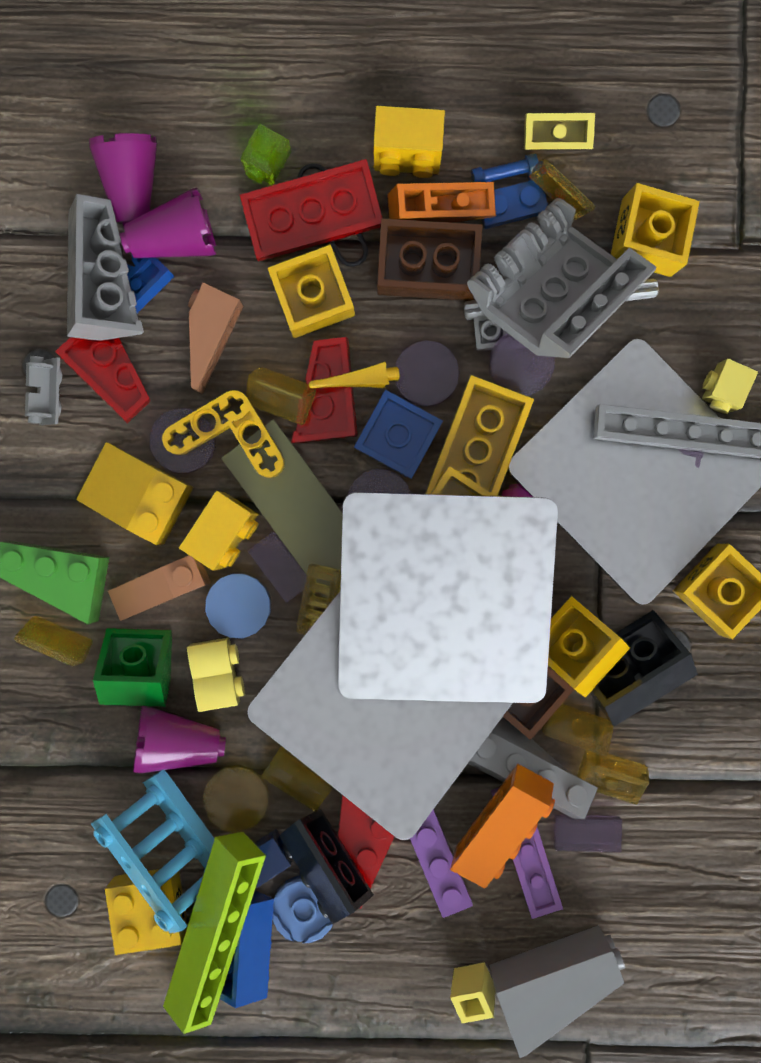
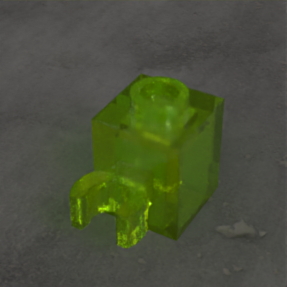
[240,124,292,185]

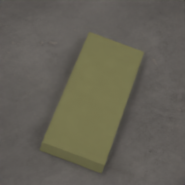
[221,419,343,605]

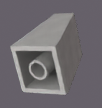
[489,925,625,1058]

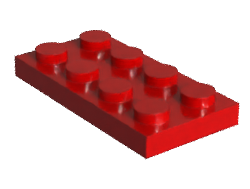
[240,159,383,262]

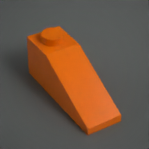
[387,182,496,223]

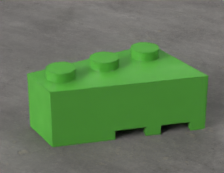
[0,541,110,624]

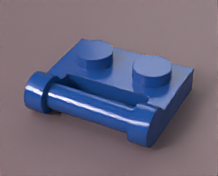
[471,153,548,230]

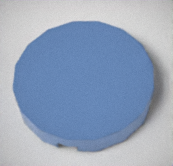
[205,573,271,638]
[272,876,333,943]

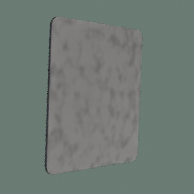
[508,339,761,605]
[338,492,558,703]
[248,591,512,840]

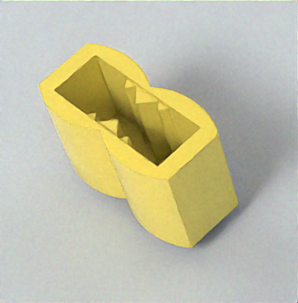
[187,637,245,712]

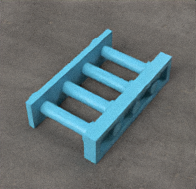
[91,770,215,934]

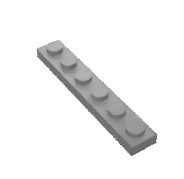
[593,404,761,458]

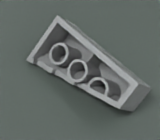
[67,194,144,341]
[468,717,598,819]

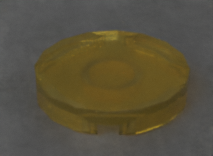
[203,765,269,833]

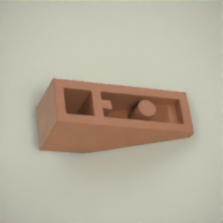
[188,283,244,394]
[108,555,211,621]

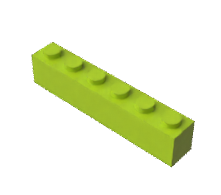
[163,832,266,1034]

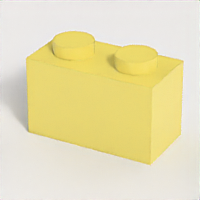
[524,113,595,150]

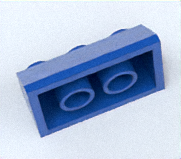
[220,890,274,1008]

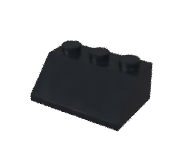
[590,610,698,727]
[279,809,374,924]

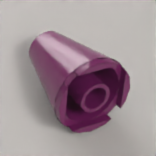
[88,133,157,229]
[120,188,217,258]
[133,706,226,774]

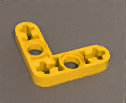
[162,390,285,478]

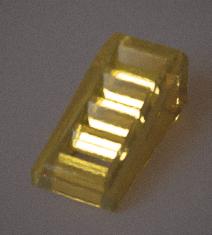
[296,564,341,635]

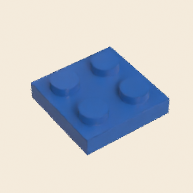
[354,389,443,479]

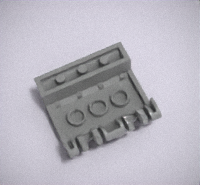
[467,198,656,358]

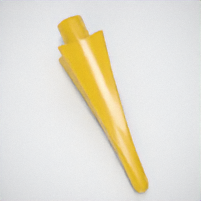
[309,362,400,389]

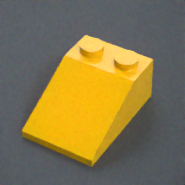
[76,442,194,545]

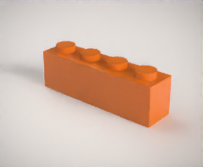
[450,763,555,889]

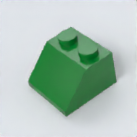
[93,628,172,707]

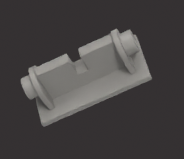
[25,356,62,426]

